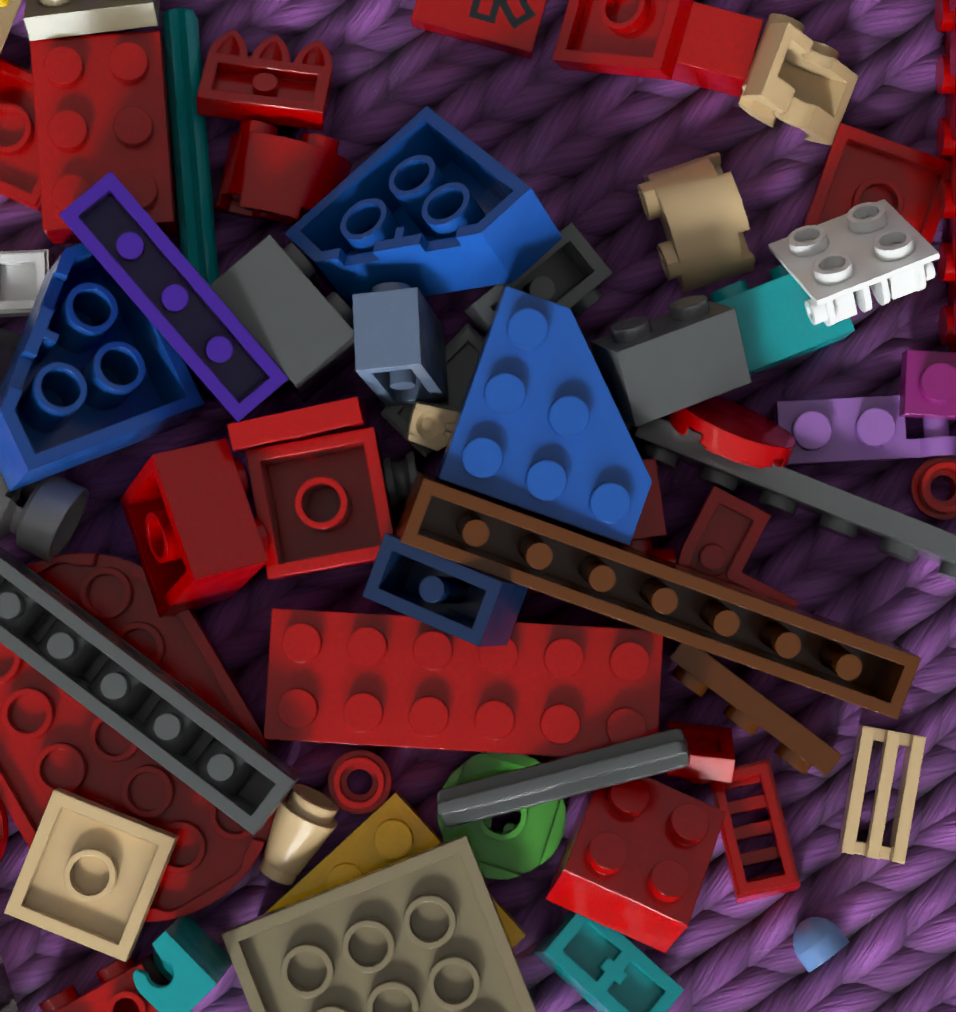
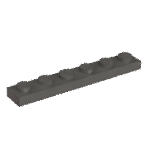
[631,418,956,582]

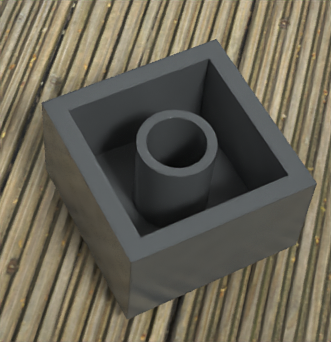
[209,234,355,403]

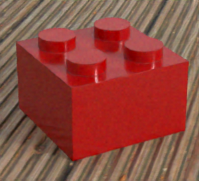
[245,427,396,581]
[120,438,269,618]
[545,777,726,953]

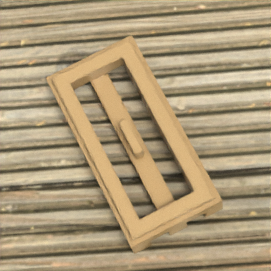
[838,725,926,864]

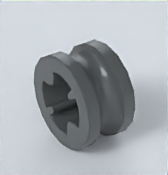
[382,451,418,513]

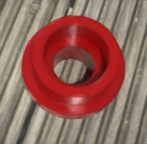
[910,457,956,520]
[328,749,392,814]

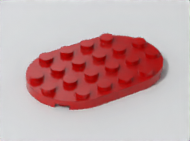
[0,553,276,922]

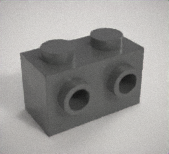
[464,222,612,336]
[590,295,752,427]

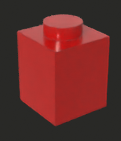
[672,2,763,98]

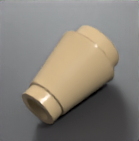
[259,784,339,885]

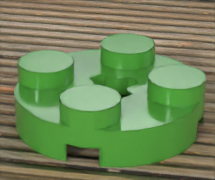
[437,752,566,880]

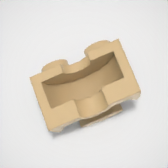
[738,13,858,146]
[637,152,755,293]

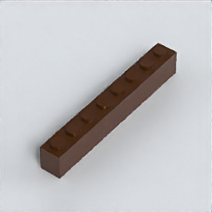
[396,470,921,720]

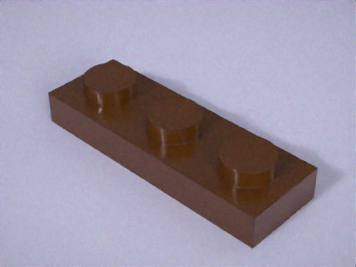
[667,641,842,776]

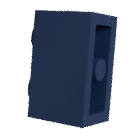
[362,533,528,647]

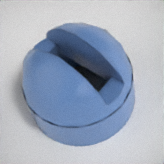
[793,917,850,973]

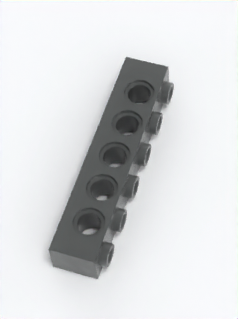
[0,546,302,835]

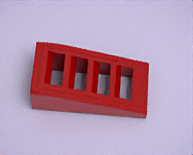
[709,759,801,903]

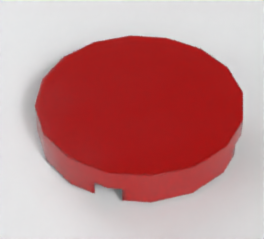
[668,396,795,469]

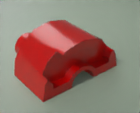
[214,120,351,227]

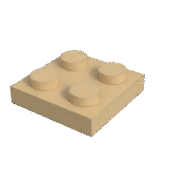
[4,788,179,962]

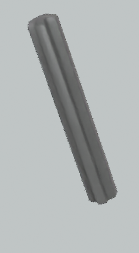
[437,728,690,827]

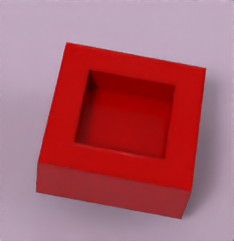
[667,721,735,784]

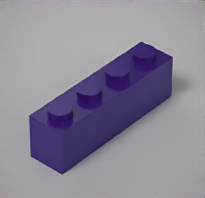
[58,171,288,422]

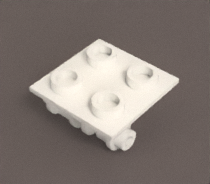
[768,199,940,327]

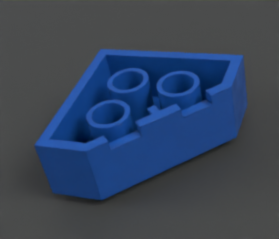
[285,106,563,308]
[0,243,204,491]
[436,286,652,545]

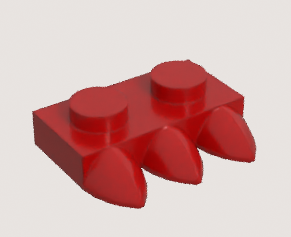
[196,30,333,130]

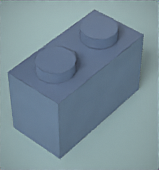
[352,282,448,407]

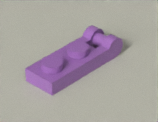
[773,395,956,466]

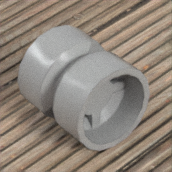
[0,471,89,563]

